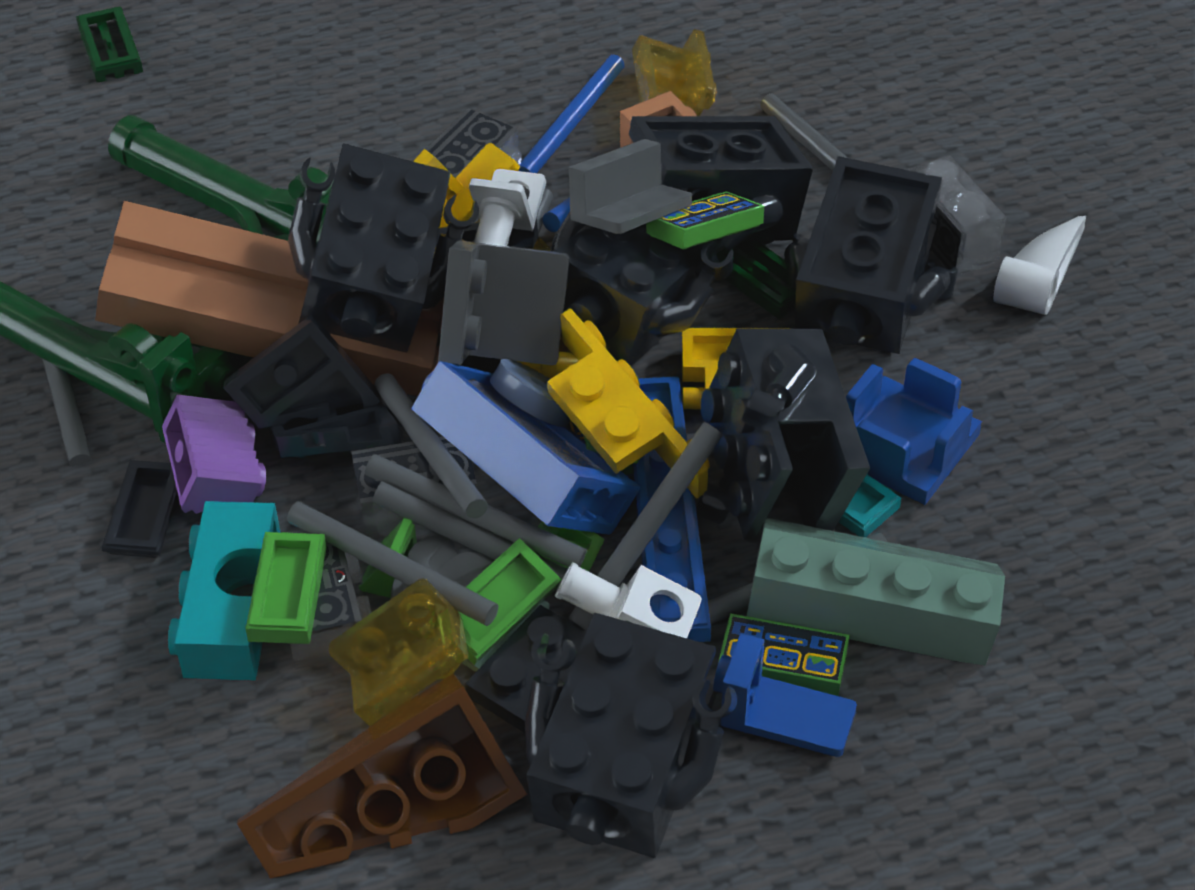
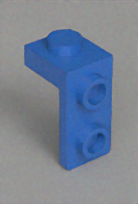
[713,633,857,757]

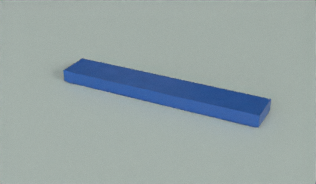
[632,377,711,642]

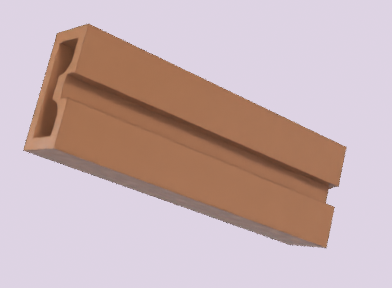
[95,201,444,396]

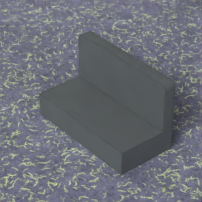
[568,139,692,234]

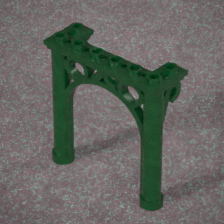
[0,115,334,444]

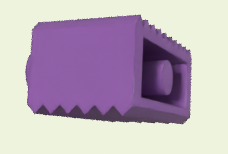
[162,395,266,514]

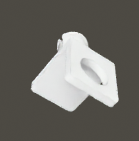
[469,169,546,246]
[555,562,702,638]

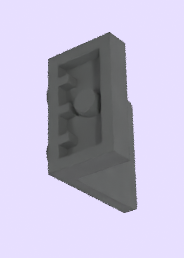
[438,240,569,365]

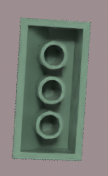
[746,518,1005,666]

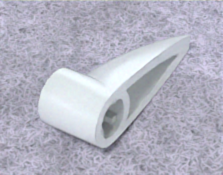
[993,216,1086,315]

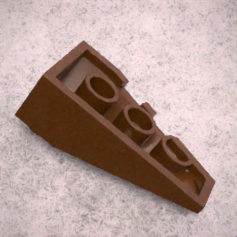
[237,673,527,879]

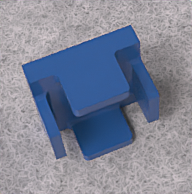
[846,358,982,505]

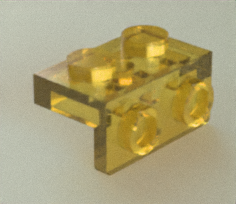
[632,29,717,116]
[329,578,469,726]

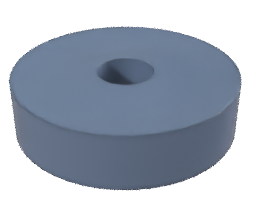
[490,359,570,427]

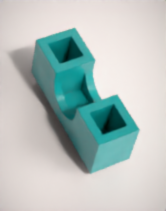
[168,501,281,680]

